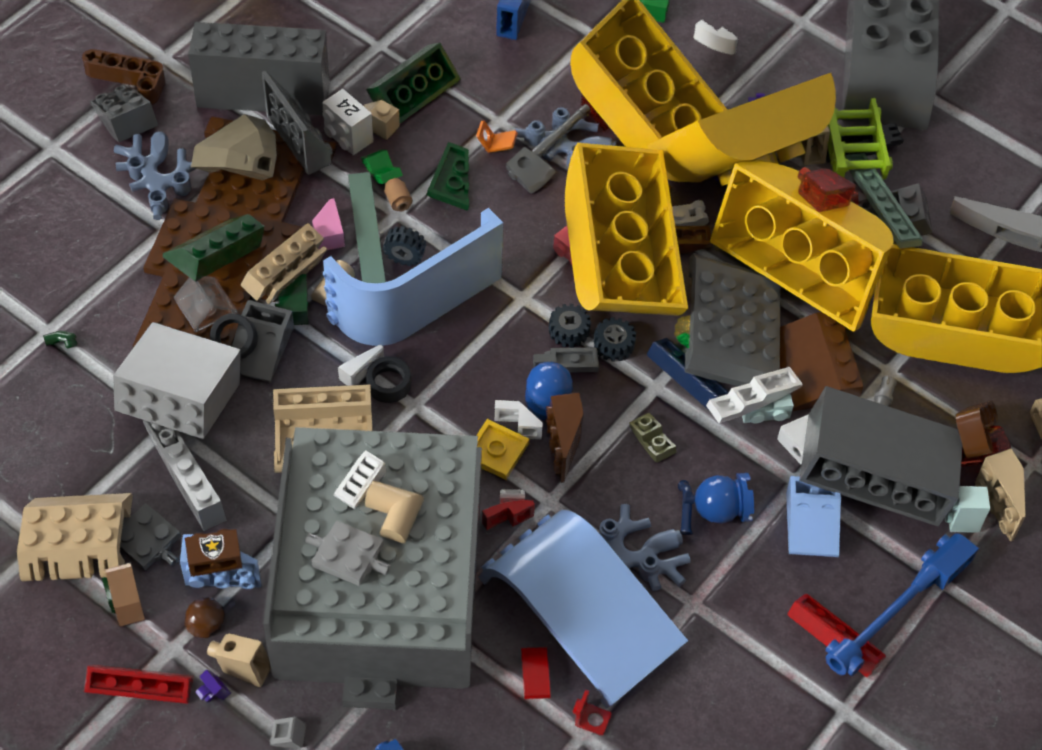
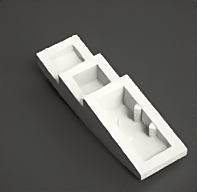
[706,367,803,424]

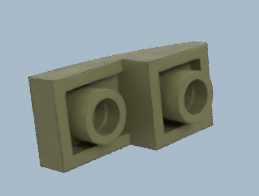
[629,413,677,463]

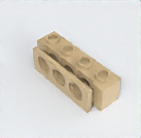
[241,223,327,304]

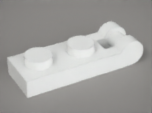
[672,200,709,226]

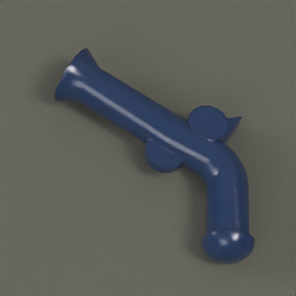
[678,480,695,535]

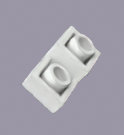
[694,20,738,55]

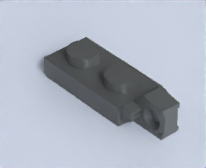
[533,347,599,373]

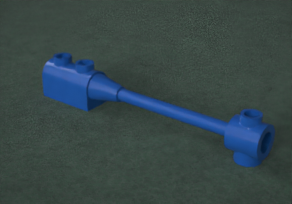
[825,533,979,677]

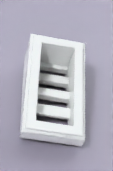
[338,345,384,386]
[334,451,387,509]

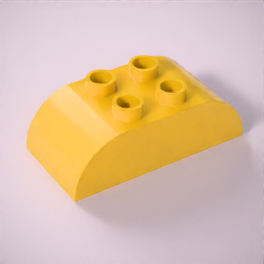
[570,0,727,182]
[647,73,836,186]
[565,142,688,316]
[710,161,893,332]
[871,244,1042,373]

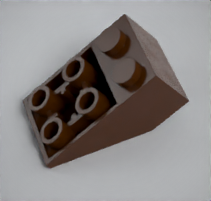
[545,393,583,483]

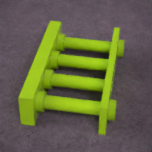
[828,98,893,181]

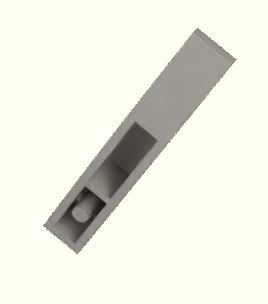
[949,196,1042,252]
[143,420,227,531]

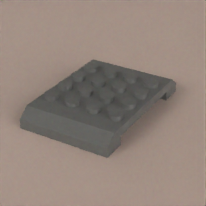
[685,253,780,386]

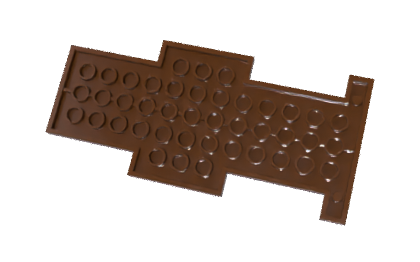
[133,116,336,348]

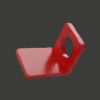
[573,690,611,736]

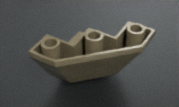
[191,114,277,180]

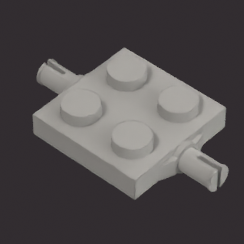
[305,521,391,586]

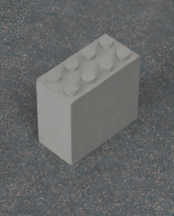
[113,322,241,439]

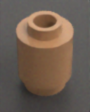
[385,178,413,211]

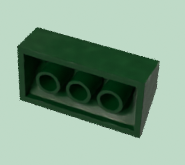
[366,42,461,124]
[162,214,264,282]

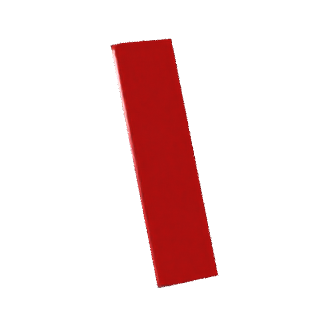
[788,594,886,677]
[84,664,194,704]

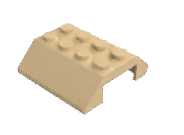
[273,385,372,473]
[17,493,133,581]

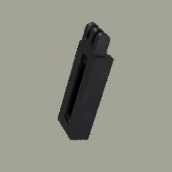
[826,123,904,163]

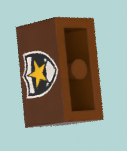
[184,529,243,577]

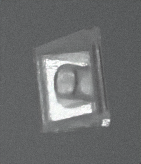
[174,276,237,332]

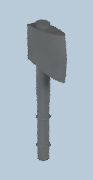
[506,104,591,194]

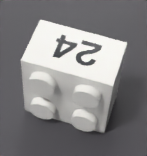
[323,89,373,155]

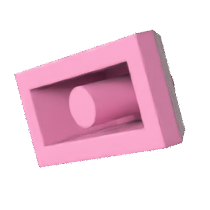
[312,198,345,250]

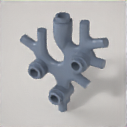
[515,107,616,167]
[114,132,196,220]
[599,504,691,591]

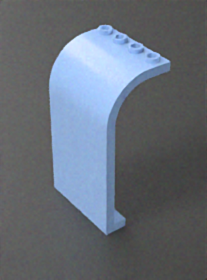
[323,208,503,346]
[478,510,688,709]

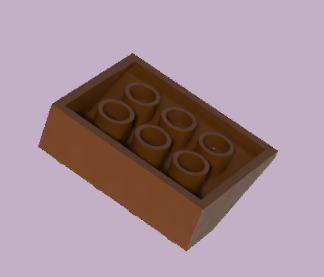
[780,312,864,411]

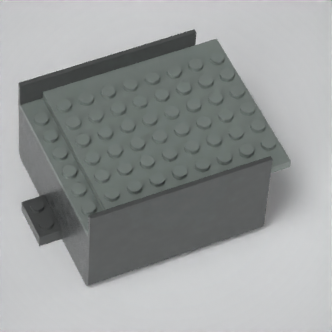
[263,427,482,710]

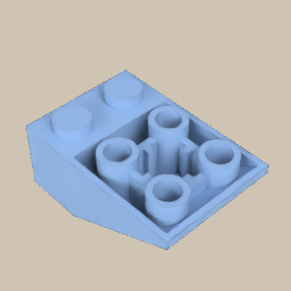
[786,476,841,557]
[180,534,262,589]

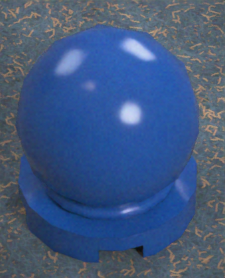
[525,361,573,421]
[695,472,754,524]

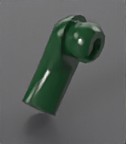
[43,330,78,349]

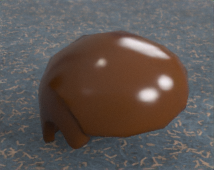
[184,597,225,638]

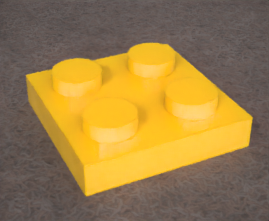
[476,419,529,480]

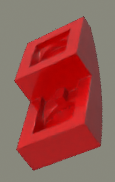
[482,500,535,530]
[521,647,550,699]

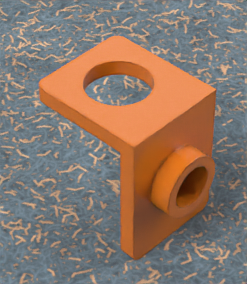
[476,121,518,153]

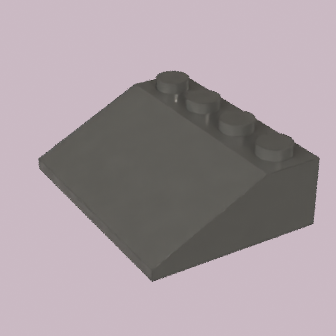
[262,71,333,175]

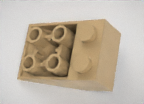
[975,448,1025,542]

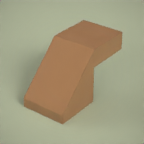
[105,563,145,626]

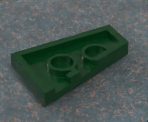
[426,142,469,211]

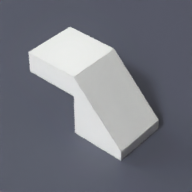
[494,400,542,439]

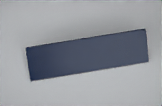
[647,338,729,410]

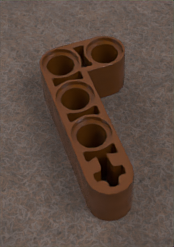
[82,49,166,105]
[956,401,998,459]

